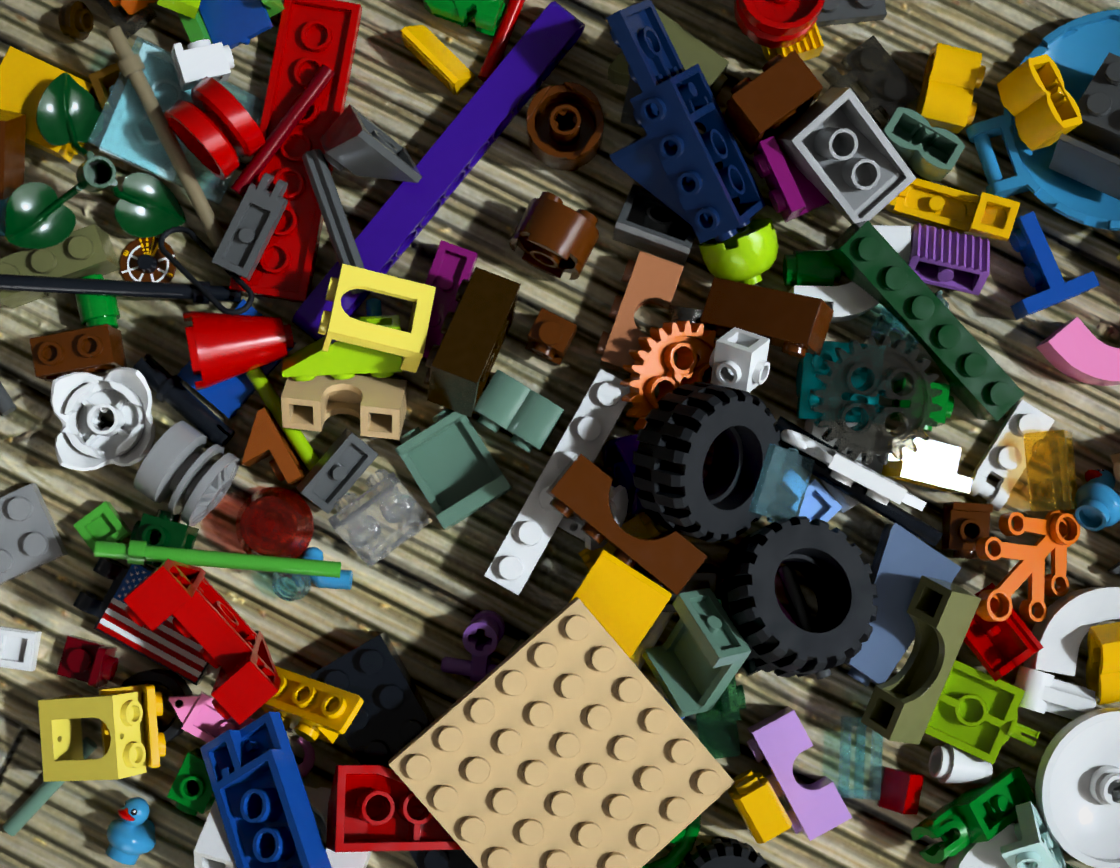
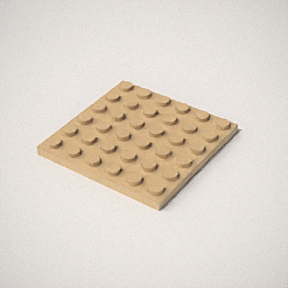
[388,597,735,868]

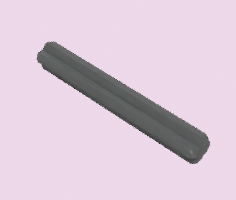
[302,149,366,294]

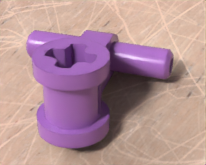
[441,610,505,682]

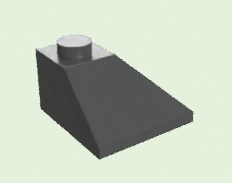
[320,104,422,183]

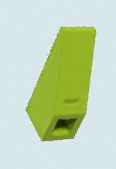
[282,315,402,381]

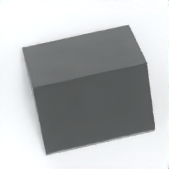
[613,184,696,265]

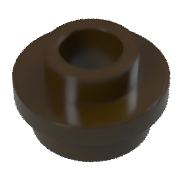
[58,1,94,40]

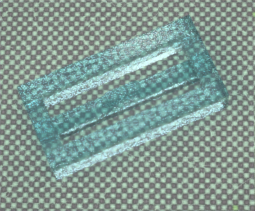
[838,716,883,800]

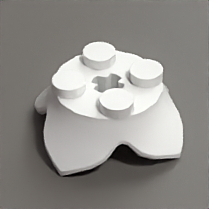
[50,367,155,471]

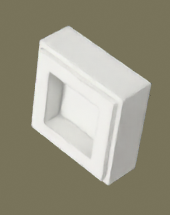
[0,626,42,671]

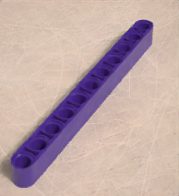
[292,1,585,341]

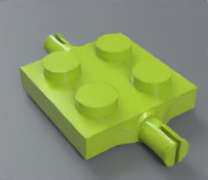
[925,660,1040,765]

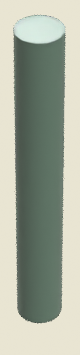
[2,737,97,836]

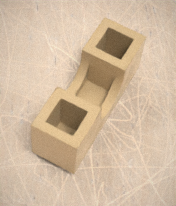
[281,375,407,440]

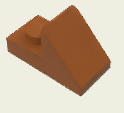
[241,407,306,486]

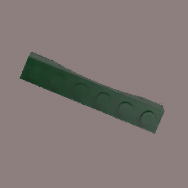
[825,221,1024,421]

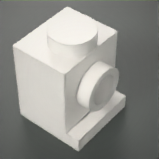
[170,39,235,91]

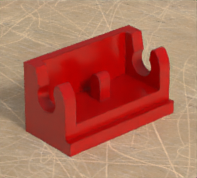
[964,583,1044,682]

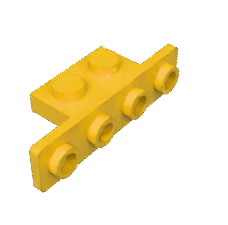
[261,666,364,744]

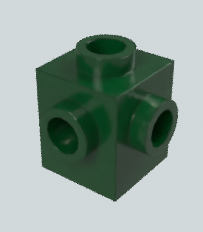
[131,509,199,567]

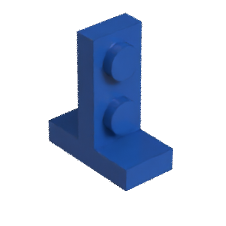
[1009,211,1100,320]

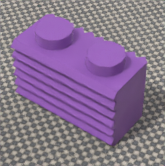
[908,223,990,295]

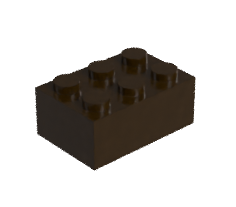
[424,267,521,417]

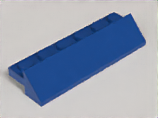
[200,711,332,868]

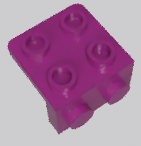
[753,136,830,223]

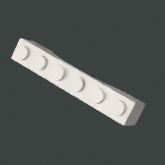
[484,369,630,596]

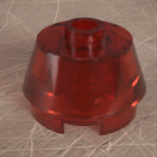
[236,487,314,558]

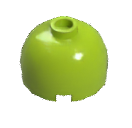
[698,218,779,285]

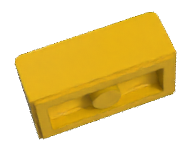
[400,25,475,95]

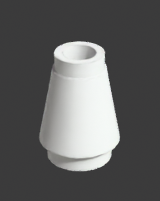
[929,744,993,784]

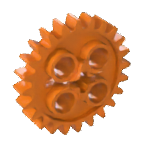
[620,321,716,430]

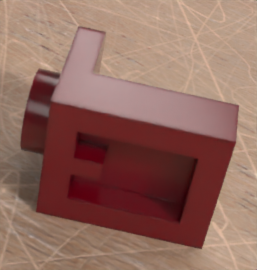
[57,635,119,688]

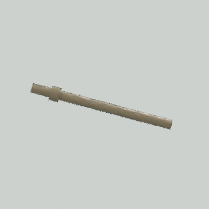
[106,26,225,248]

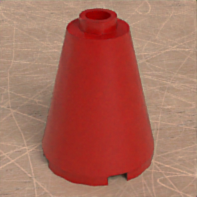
[183,311,294,390]

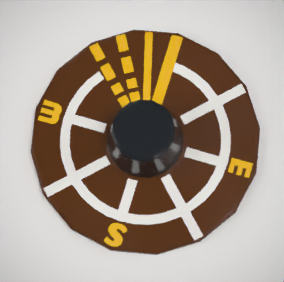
[120,237,176,283]

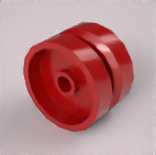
[734,0,825,48]
[164,76,266,180]

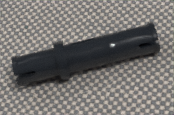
[133,353,235,447]

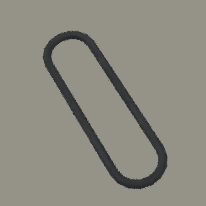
[158,226,254,315]

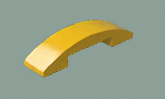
[883,178,1020,241]

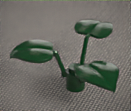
[5,73,186,249]

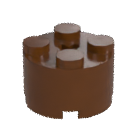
[526,82,604,171]
[509,192,599,280]

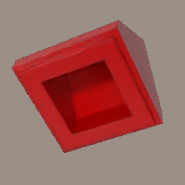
[877,766,924,815]

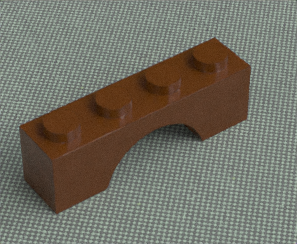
[546,454,708,595]

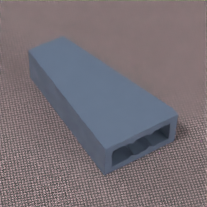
[845,522,961,687]

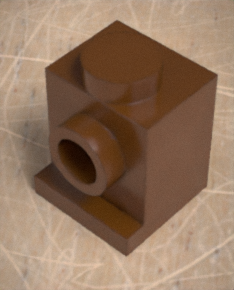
[525,308,577,366]
[941,502,993,559]

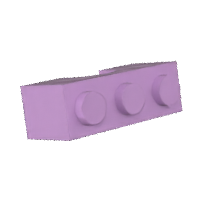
[746,706,852,841]

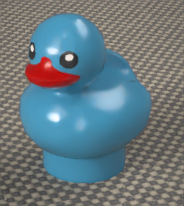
[1074,469,1120,531]
[106,797,156,865]

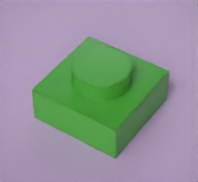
[73,501,132,553]

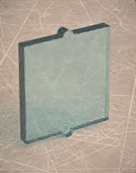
[749,444,815,523]

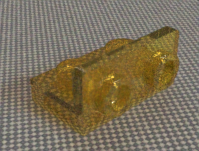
[1024,430,1077,512]

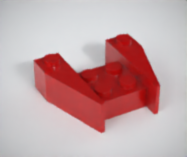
[123,559,281,725]

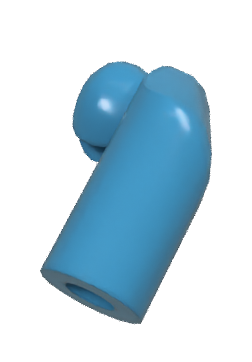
[301,547,353,590]

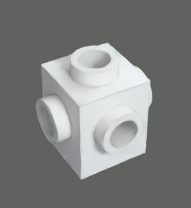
[709,327,770,393]

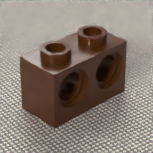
[30,324,127,383]

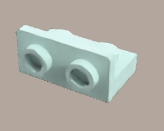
[1000,801,1067,868]

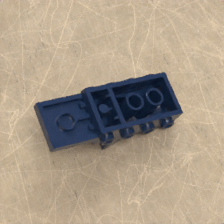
[606,0,766,244]

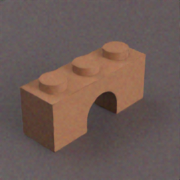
[596,251,684,376]

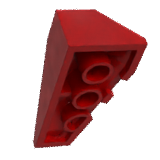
[326,765,462,852]

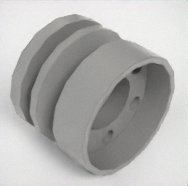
[134,420,240,526]

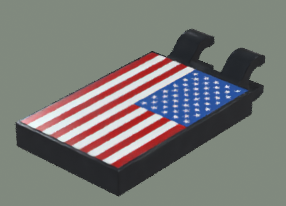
[73,557,210,685]

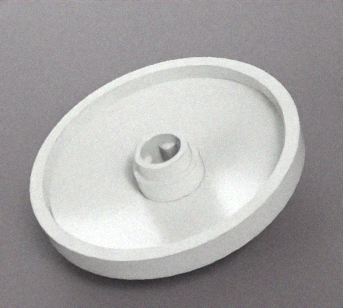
[1035,707,1120,868]

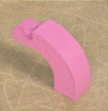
[1036,317,1120,386]

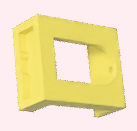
[318,263,436,373]
[38,691,147,782]

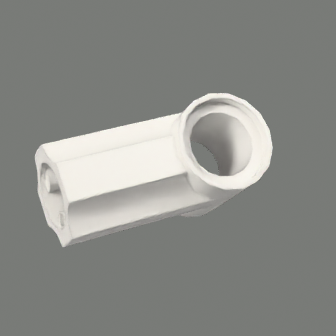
[1014,665,1096,720]

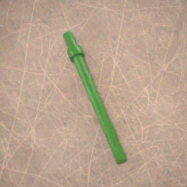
[94,540,341,578]

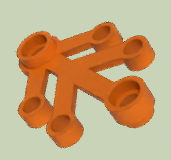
[976,510,1080,622]

